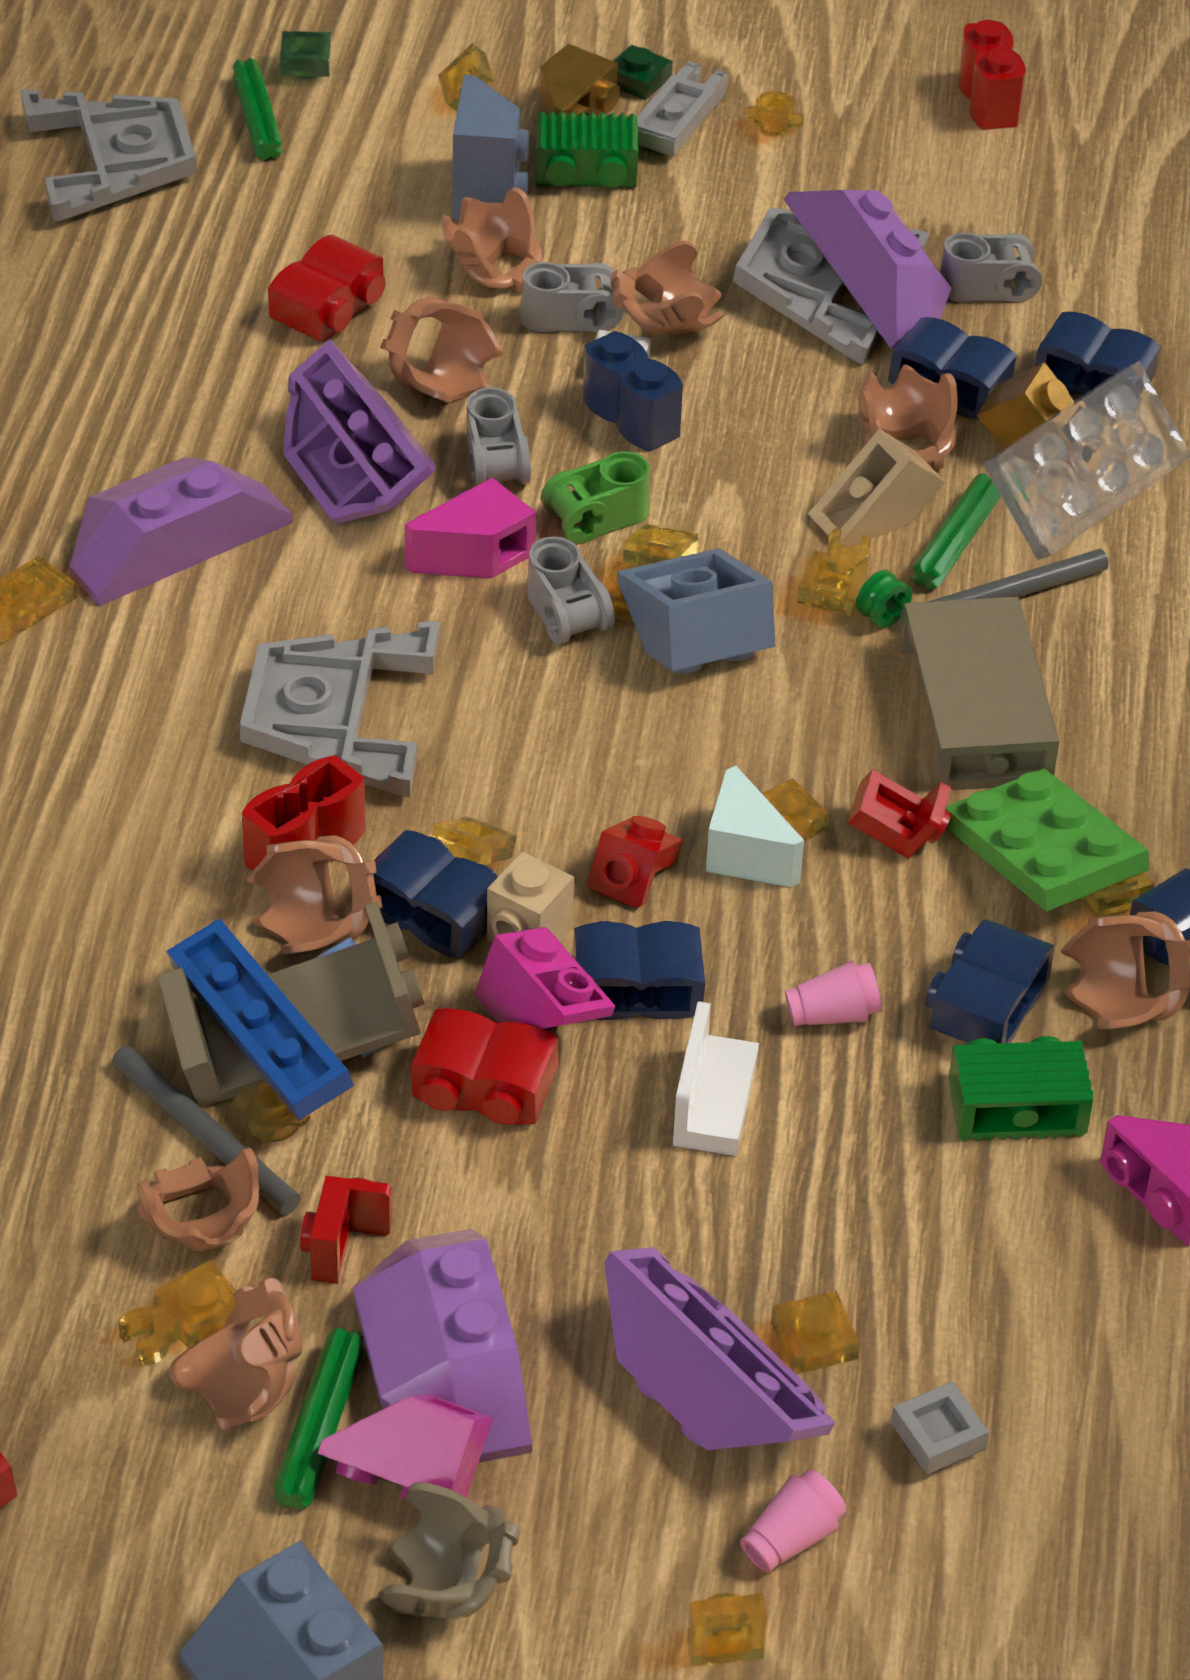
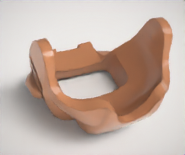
[442,187,542,293]
[610,241,724,336]
[380,297,503,403]
[858,365,957,470]
[247,835,382,954]
[1061,912,1190,1029]
[136,1147,259,1253]
[170,1278,303,1430]

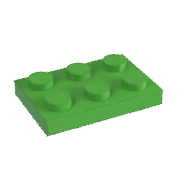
[945,768,1149,912]

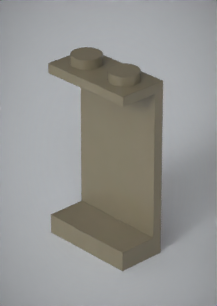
[900,597,1060,790]
[158,902,425,1108]

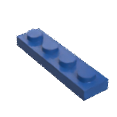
[166,918,354,1121]

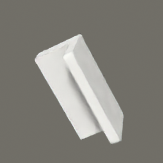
[673,1001,759,1156]

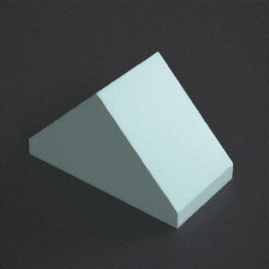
[706,766,804,887]

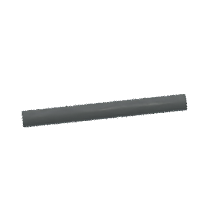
[900,549,1108,624]
[112,1045,301,1216]

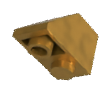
[540,43,620,116]
[976,362,1108,480]

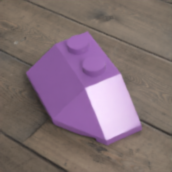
[784,190,952,348]
[283,339,436,524]
[69,457,293,606]
[353,1229,532,1463]
[604,1247,835,1450]

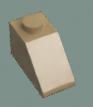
[808,429,945,549]

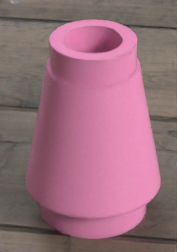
[785,960,882,1027]
[740,1469,847,1573]

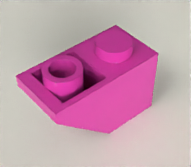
[405,478,536,578]
[474,927,615,1028]
[1100,1115,1190,1247]
[318,1394,493,1500]

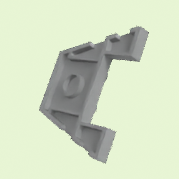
[20,89,197,222]
[732,207,930,365]
[240,621,440,797]

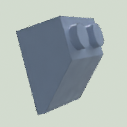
[453,75,529,219]
[617,548,775,674]
[179,1541,383,1680]

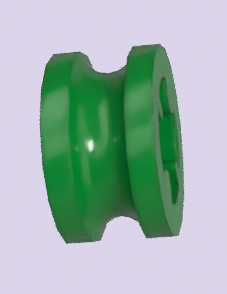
[855,570,912,628]

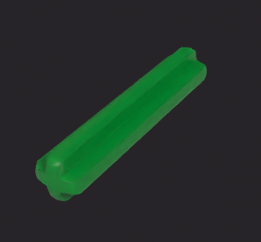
[232,58,283,161]
[912,473,1002,590]
[274,1327,364,1511]

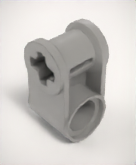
[939,233,1042,303]
[519,262,623,333]
[466,387,531,487]
[527,537,615,645]

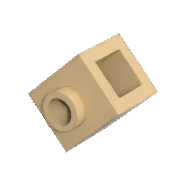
[487,851,574,943]

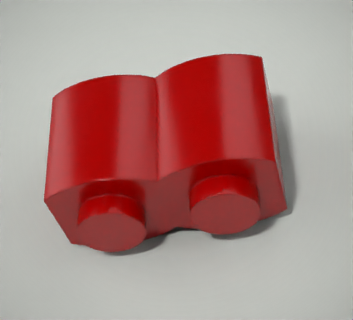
[958,20,1026,130]
[268,234,385,341]
[242,755,366,871]
[410,1008,559,1125]

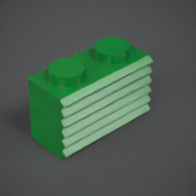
[536,111,638,187]
[948,1036,1093,1142]

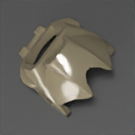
[377,1482,520,1620]

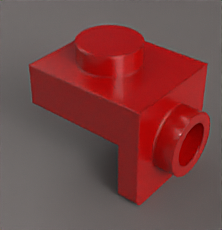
[848,769,951,859]
[587,816,684,908]
[300,1175,392,1284]

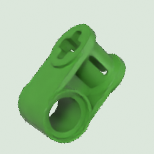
[540,451,650,544]

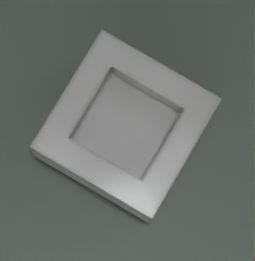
[891,1381,989,1475]

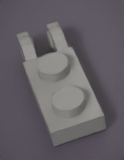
[637,61,729,156]

